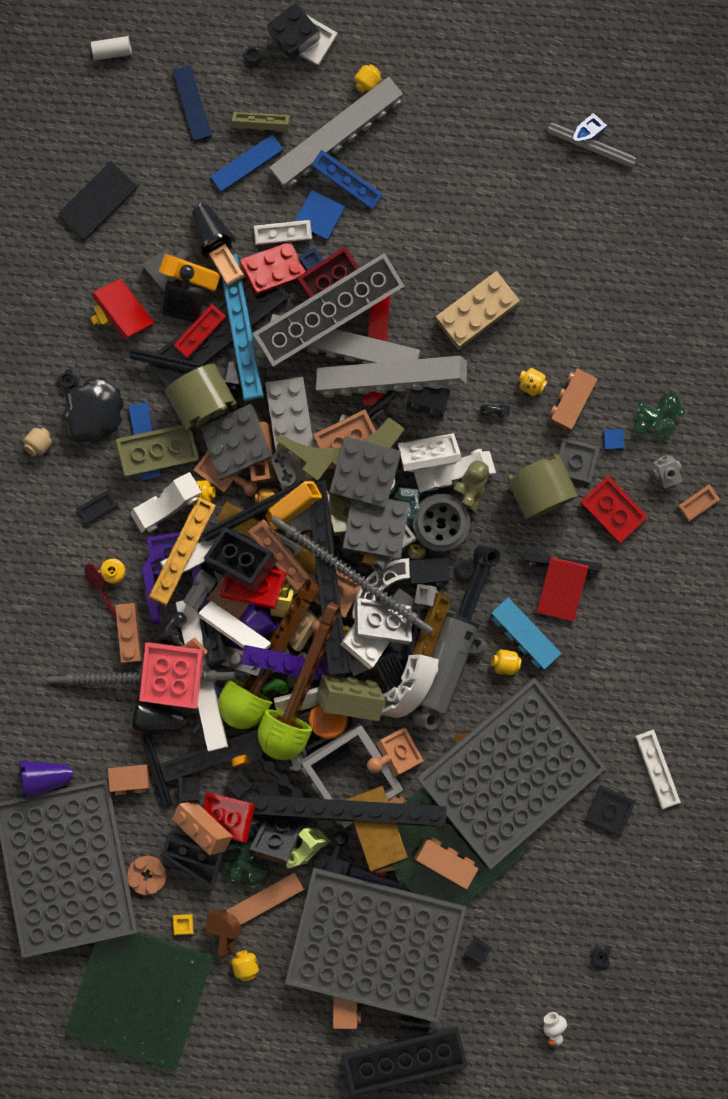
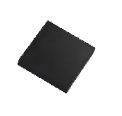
[585,785,636,836]

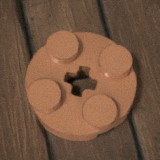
[127,856,167,895]

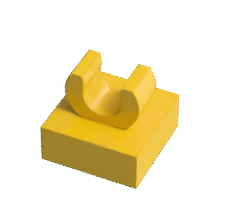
[90,305,112,325]

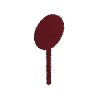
[84,563,117,622]

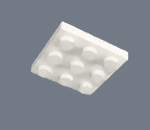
[398,433,462,472]

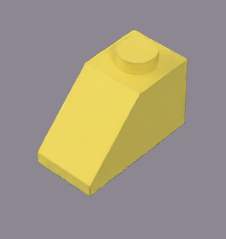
[270,579,295,617]

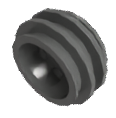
[413,494,470,552]

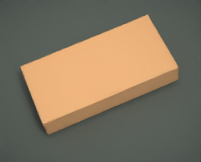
[209,244,244,286]

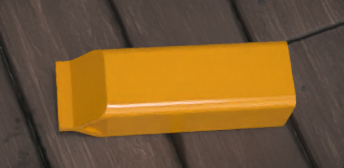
[158,254,221,291]
[265,481,322,531]

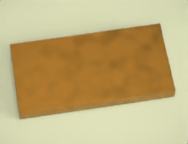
[346,786,408,873]

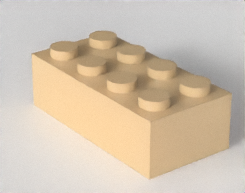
[436,271,520,350]

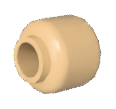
[23,428,52,456]

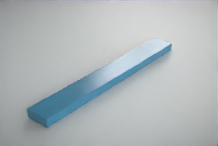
[222,254,264,402]

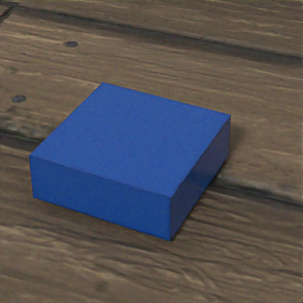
[603,429,624,450]

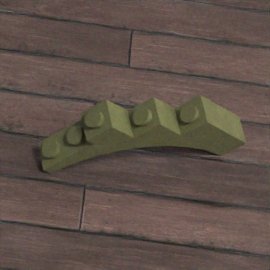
[276,418,404,481]

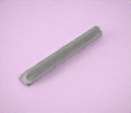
[547,123,636,167]

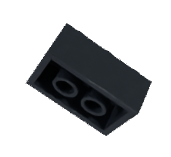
[203,527,277,593]

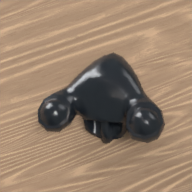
[151,611,187,647]

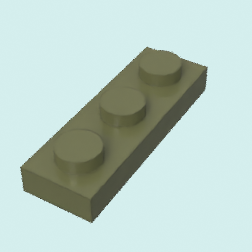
[232,112,290,132]

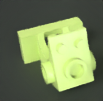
[286,827,330,868]

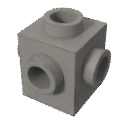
[653,456,683,488]

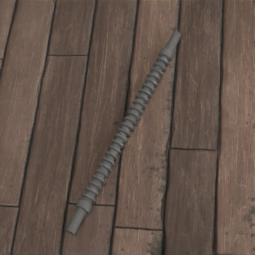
[270,515,433,634]
[47,670,236,686]

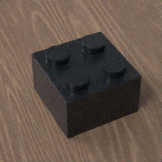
[266,2,321,61]
[407,387,451,419]

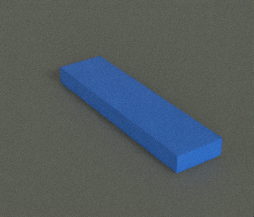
[210,134,283,193]
[310,150,383,210]
[129,402,161,481]

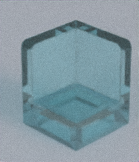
[394,488,419,519]

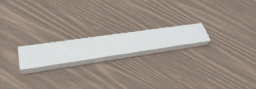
[176,600,228,752]

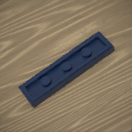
[173,65,212,142]

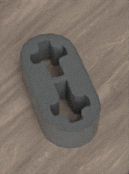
[271,451,296,487]

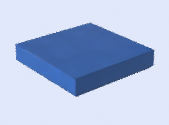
[295,190,345,241]

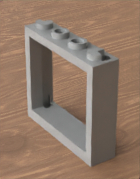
[301,722,403,828]

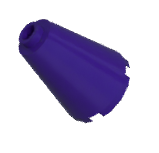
[227,604,280,650]
[19,760,73,799]

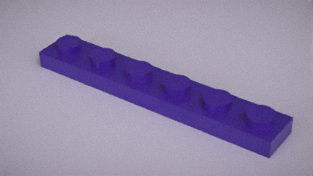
[241,645,346,681]

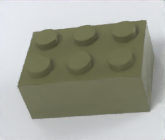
[317,674,385,721]

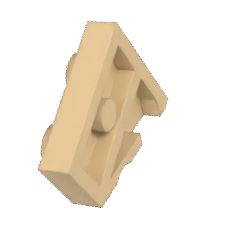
[288,608,319,652]

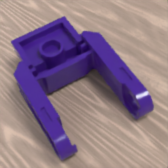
[142,532,207,625]

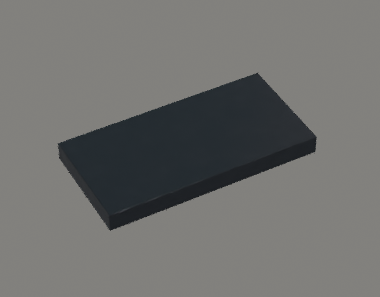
[58,161,138,240]

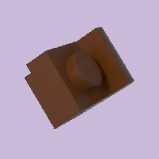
[205,909,242,956]

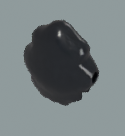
[62,378,124,443]

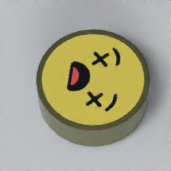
[407,544,427,560]

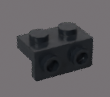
[306,738,352,772]

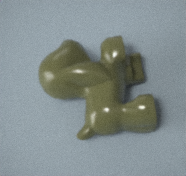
[453,460,489,512]

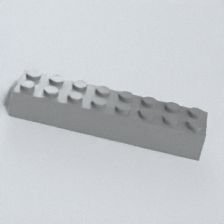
[252,253,404,367]
[265,377,319,534]

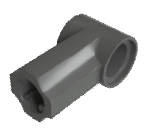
[183,569,218,610]

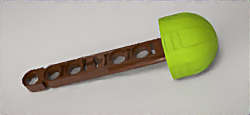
[218,579,319,729]
[258,602,341,760]

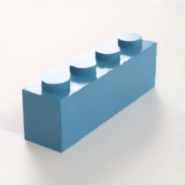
[491,597,562,670]

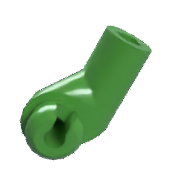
[262,678,289,695]

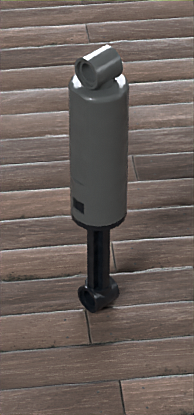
[413,545,500,730]

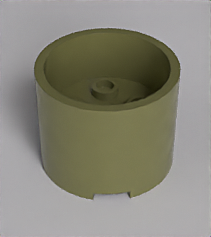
[165,364,237,432]
[507,454,578,520]

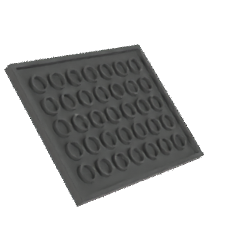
[416,678,606,869]
[0,779,138,958]
[285,868,467,1023]

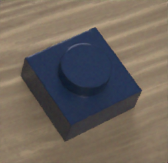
[299,247,323,271]

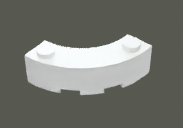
[414,449,496,492]
[130,472,201,533]
[353,558,410,619]
[381,655,439,718]

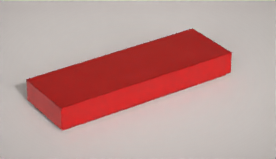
[173,304,226,359]

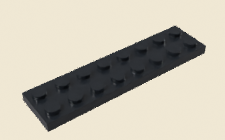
[148,281,289,387]

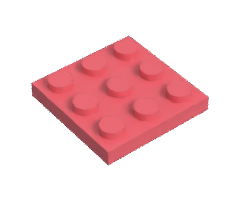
[139,642,204,709]

